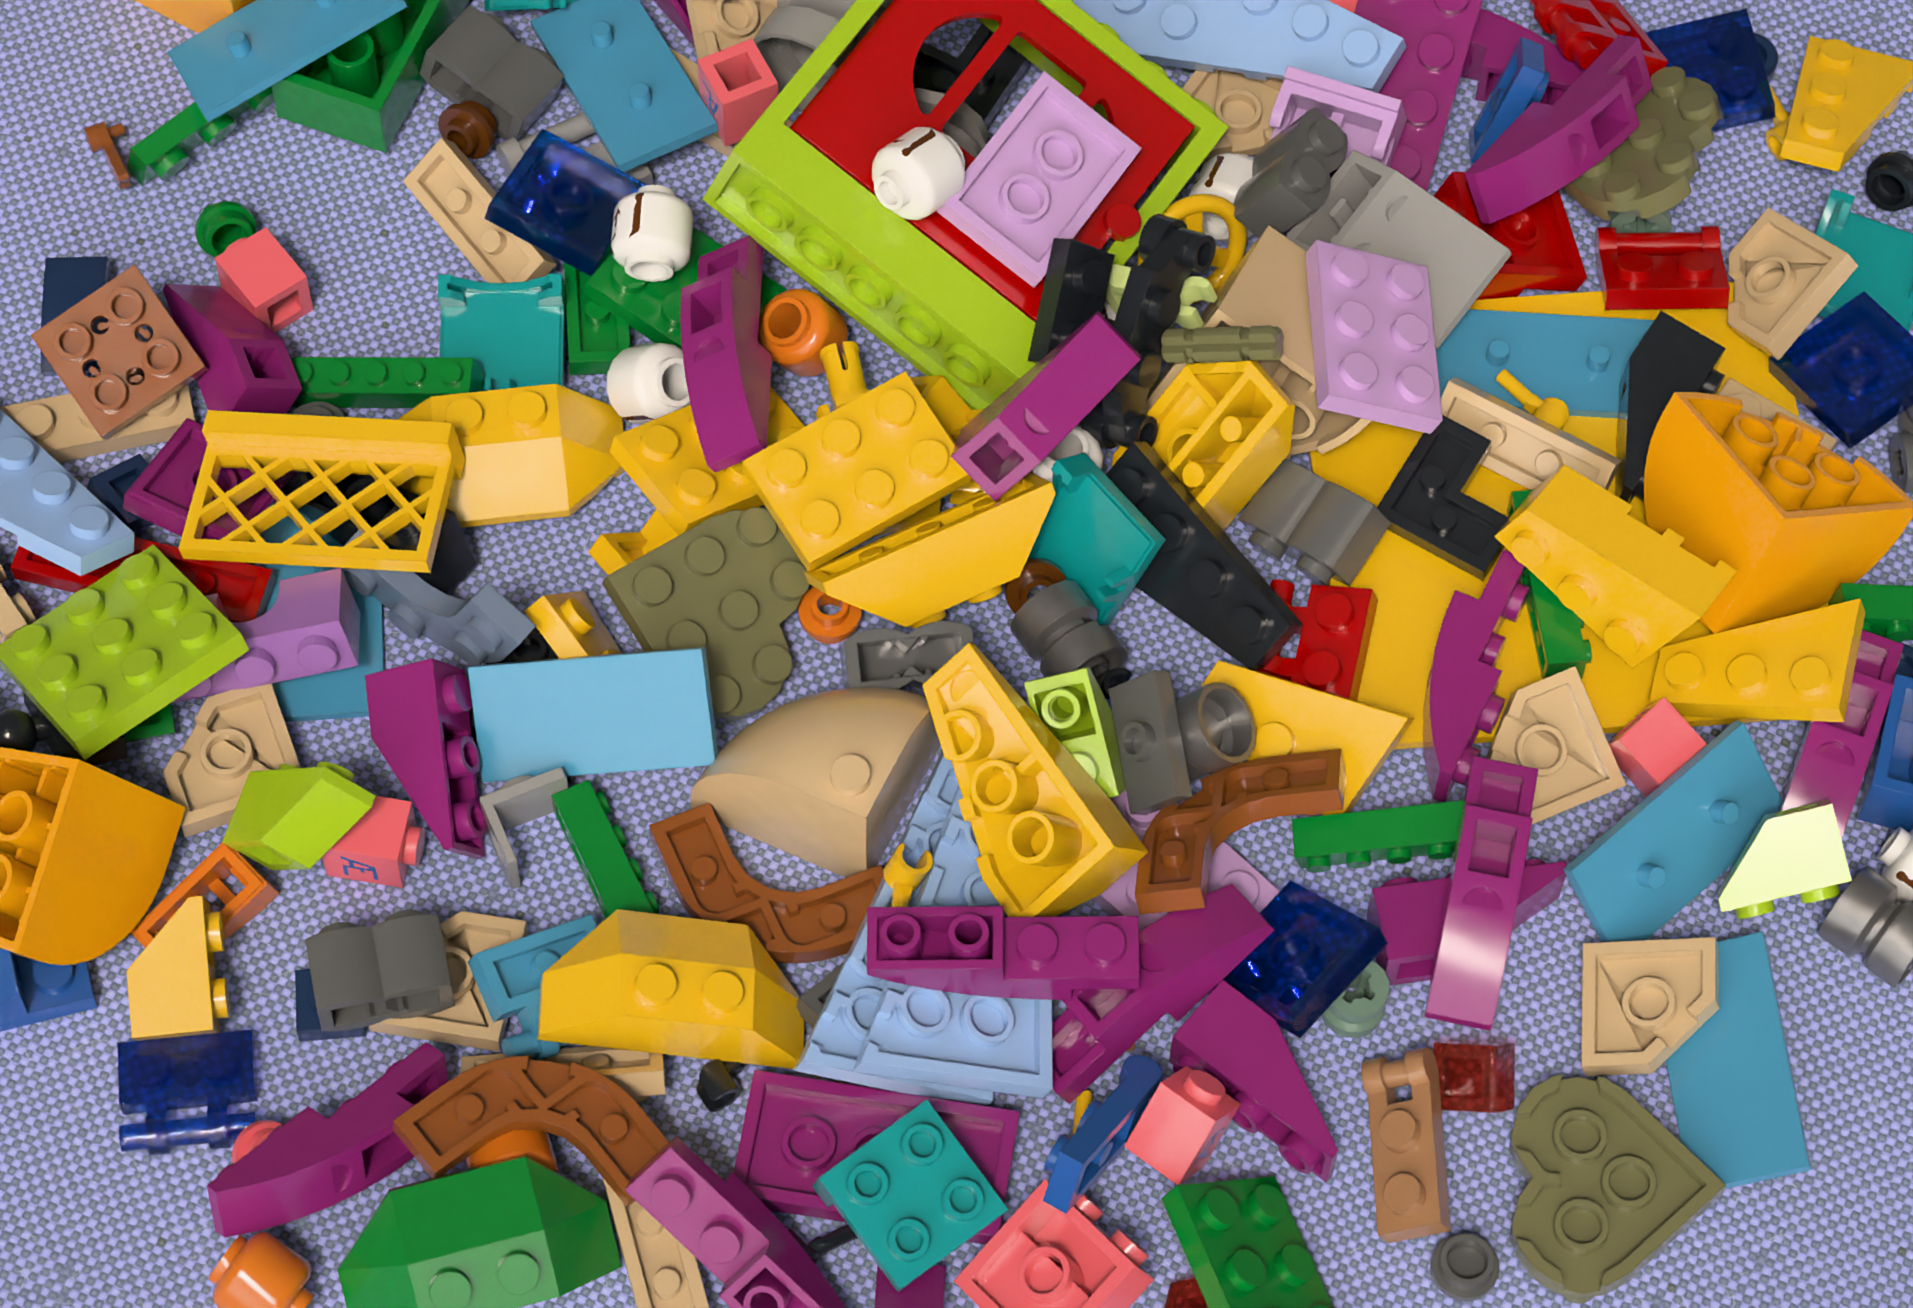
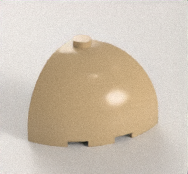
[1146,225,1371,460]
[690,687,941,878]

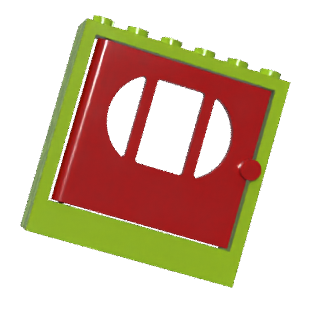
[702,0,1229,410]

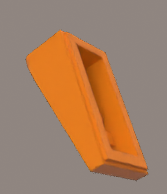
[130,843,280,948]

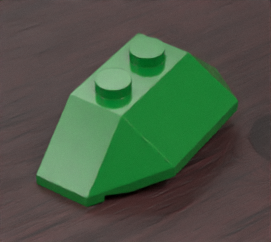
[337,1155,622,1308]

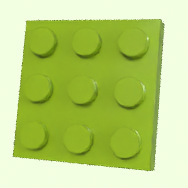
[0,544,249,760]

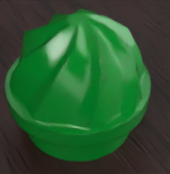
[195,199,256,257]

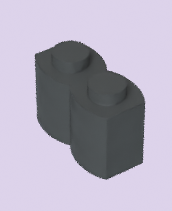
[420,6,564,141]
[1234,108,1348,238]
[1239,459,1391,586]
[839,621,974,690]
[305,910,455,1031]

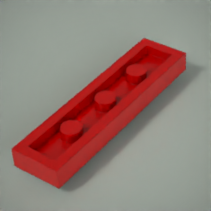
[10,537,276,623]

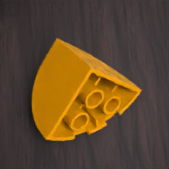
[1644,392,1913,634]
[0,747,186,965]

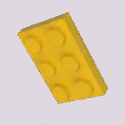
[742,371,972,572]
[609,386,805,535]

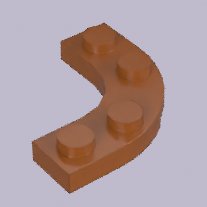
[1135,749,1346,915]
[649,803,883,964]
[392,1056,669,1207]

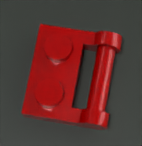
[1595,226,1730,310]

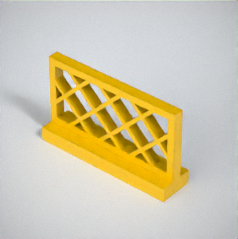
[178,410,465,573]

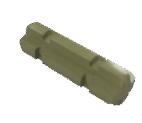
[1161,325,1284,364]

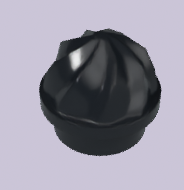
[1865,151,1913,211]

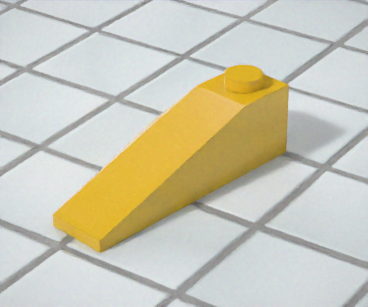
[922,643,1148,917]

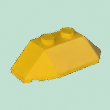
[1111,361,1295,532]
[397,383,625,528]
[804,472,1056,628]
[537,909,804,1069]

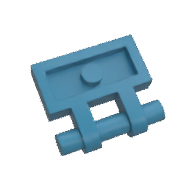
[468,914,597,1061]

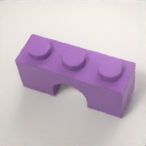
[172,568,360,703]

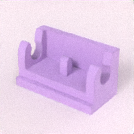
[1269,66,1407,167]

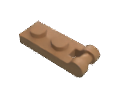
[1361,1047,1451,1244]

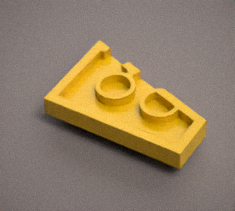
[1649,598,1866,722]
[1200,660,1414,815]

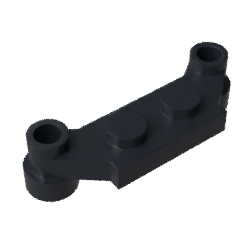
[1081,214,1216,449]

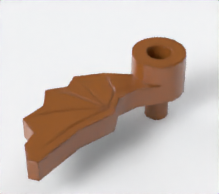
[84,121,131,189]

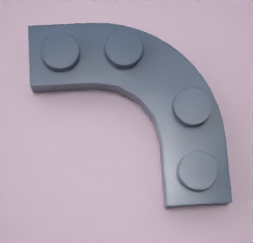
[342,530,536,665]

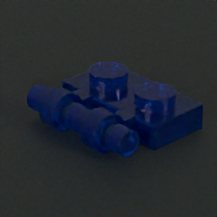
[117,1030,258,1156]

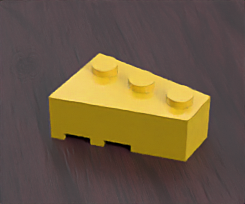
[1494,464,1738,669]

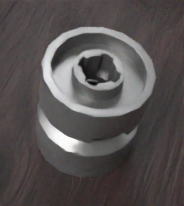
[1010,580,1128,687]
[1175,683,1256,782]
[1818,866,1913,989]

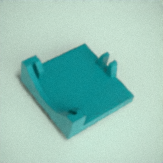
[1815,188,1913,346]
[438,273,566,391]
[1028,453,1166,626]
[812,1100,1009,1292]

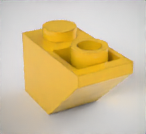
[126,896,230,1043]

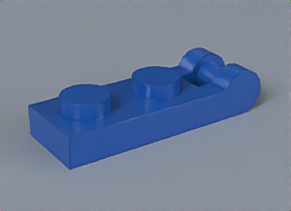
[1043,1055,1162,1214]

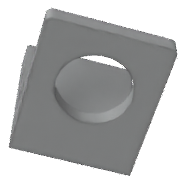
[479,767,568,890]

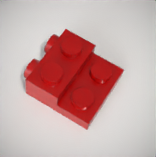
[1433,172,1587,300]

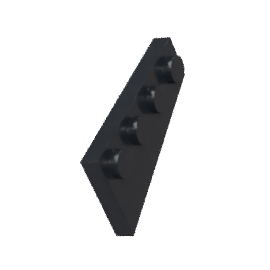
[1105,441,1303,670]

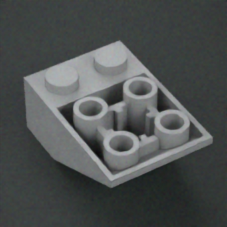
[1285,150,1512,349]

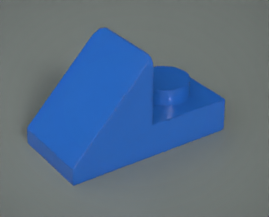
[1469,37,1550,164]
[0,948,98,1032]

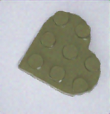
[1562,66,1723,220]
[602,507,810,722]
[1509,1075,1726,1304]

